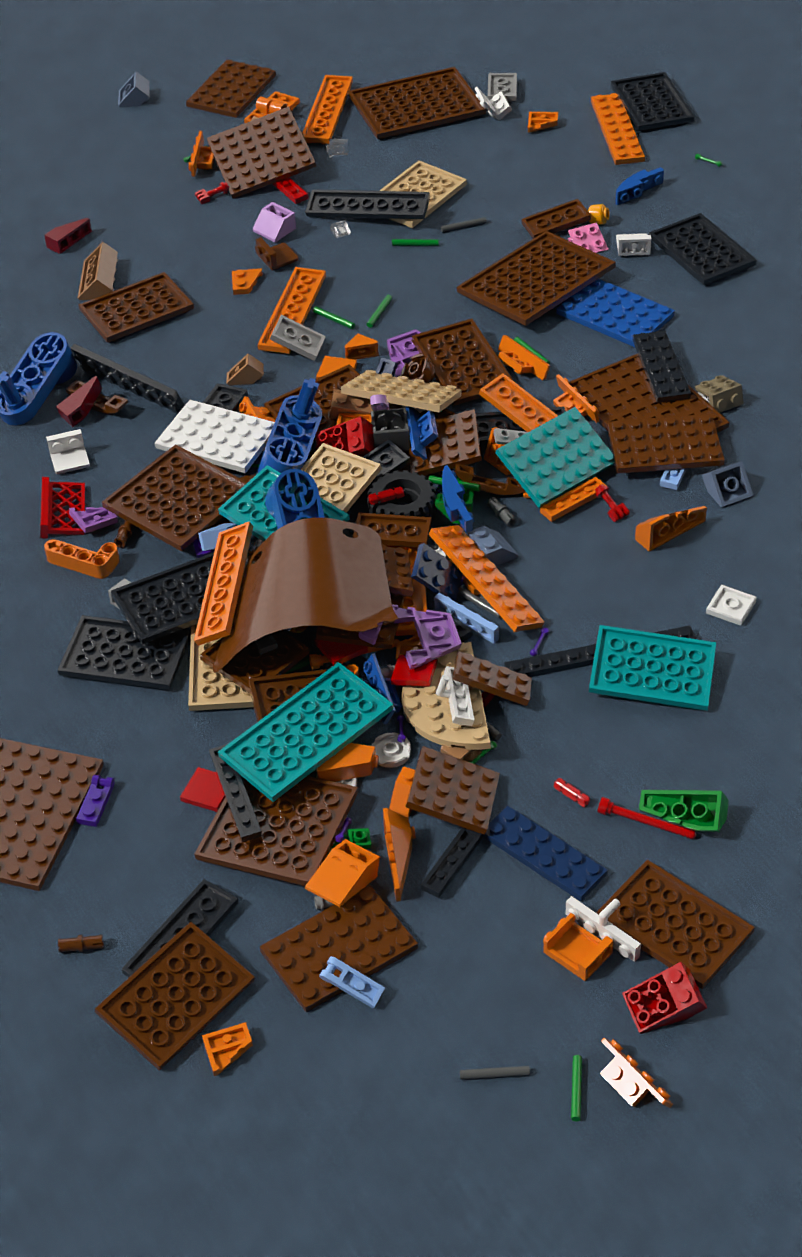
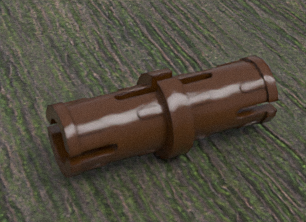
[114,520,135,548]
[58,934,104,953]

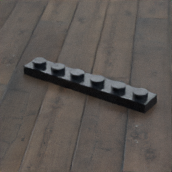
[209,744,262,843]

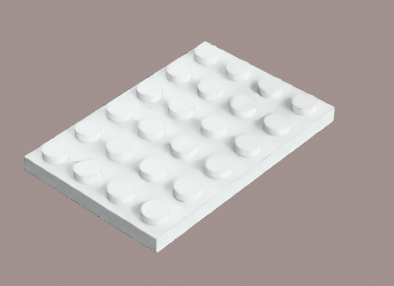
[155,400,275,473]

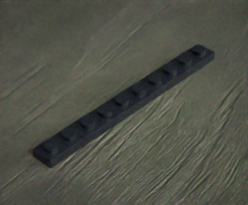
[504,625,696,677]

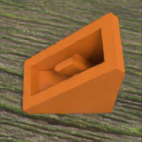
[345,333,379,360]

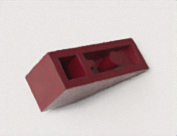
[44,218,92,254]

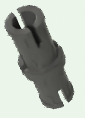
[487,497,517,527]

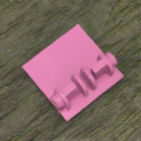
[568,223,608,253]

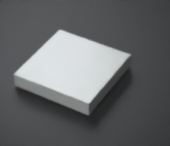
[706,585,757,626]

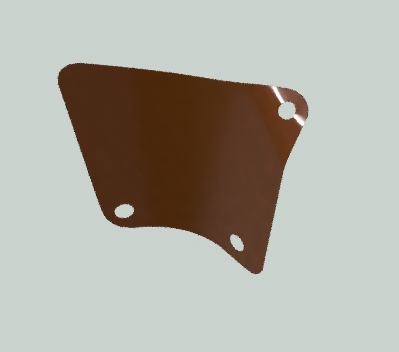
[213,517,399,673]

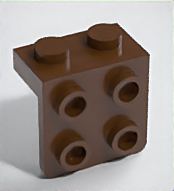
[255,237,298,270]

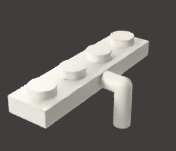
[436,666,474,726]
[565,896,641,962]

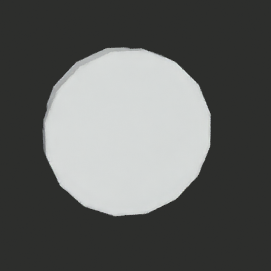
[371,733,411,768]

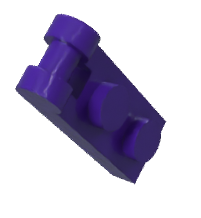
[76,775,115,827]

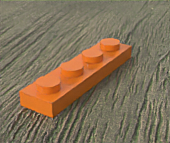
[540,477,608,522]

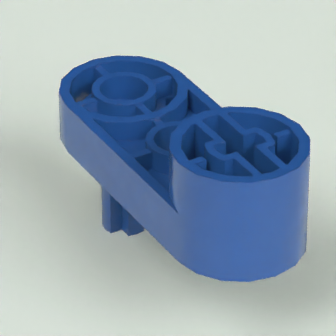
[0,332,78,425]
[258,378,322,473]
[265,469,325,529]

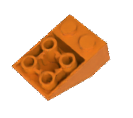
[305,839,380,907]

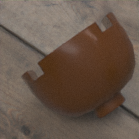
[401,354,435,384]

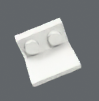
[475,87,512,120]
[616,234,651,256]
[46,429,90,474]

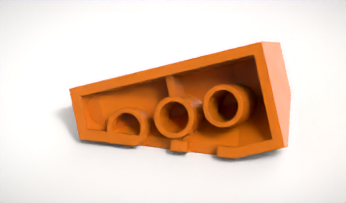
[635,506,707,552]
[383,808,416,902]

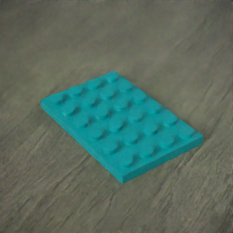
[495,407,615,508]
[218,465,350,542]
[588,625,716,711]

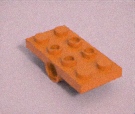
[244,91,300,123]

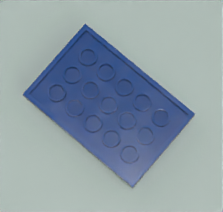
[556,279,675,347]

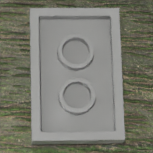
[487,73,517,102]
[270,315,326,361]

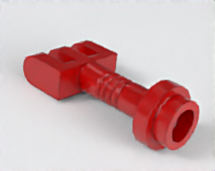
[195,182,229,204]
[595,484,630,522]

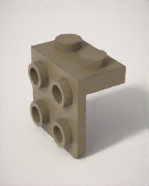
[695,375,744,413]

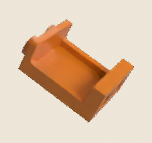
[543,913,613,981]

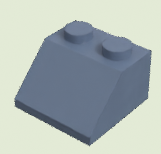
[118,72,150,107]
[702,461,753,507]
[468,526,518,567]

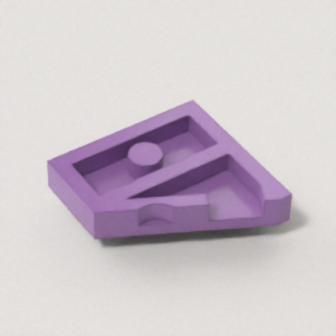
[69,507,118,534]

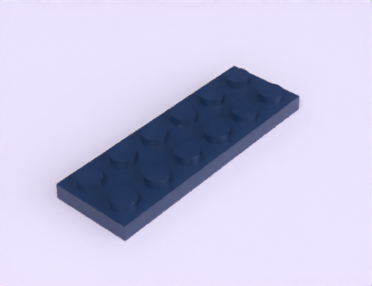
[482,806,608,901]

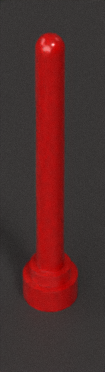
[597,797,696,839]

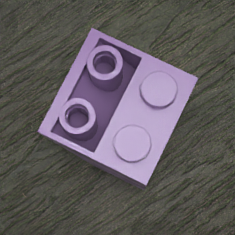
[253,202,296,242]

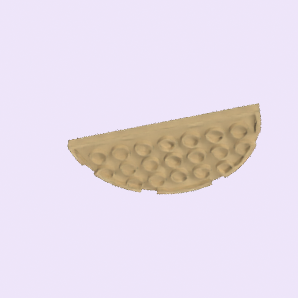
[401,642,491,750]

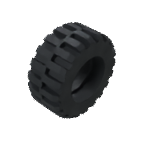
[367,470,437,524]

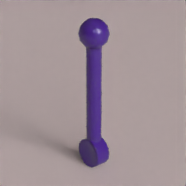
[530,628,549,656]
[397,715,406,743]
[335,817,352,842]

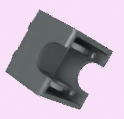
[371,408,410,452]

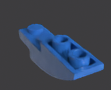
[615,167,664,205]
[442,465,474,533]

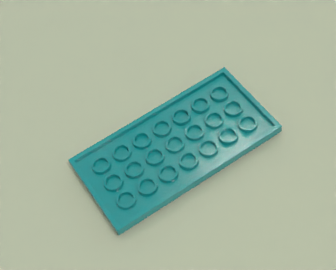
[218,662,394,802]

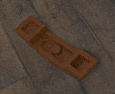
[66,380,129,413]
[455,464,525,495]

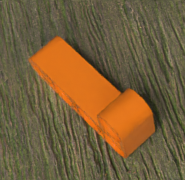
[44,539,120,579]

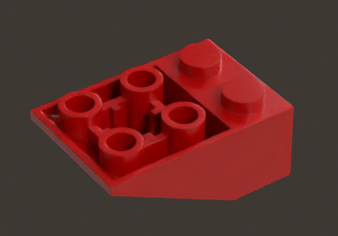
[317,416,375,457]
[622,962,707,1034]

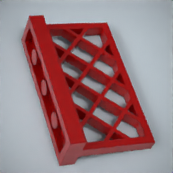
[40,477,85,538]

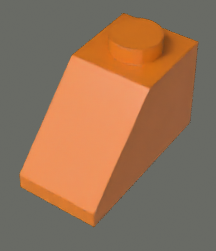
[389,767,415,818]

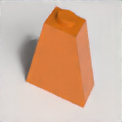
[317,743,379,782]

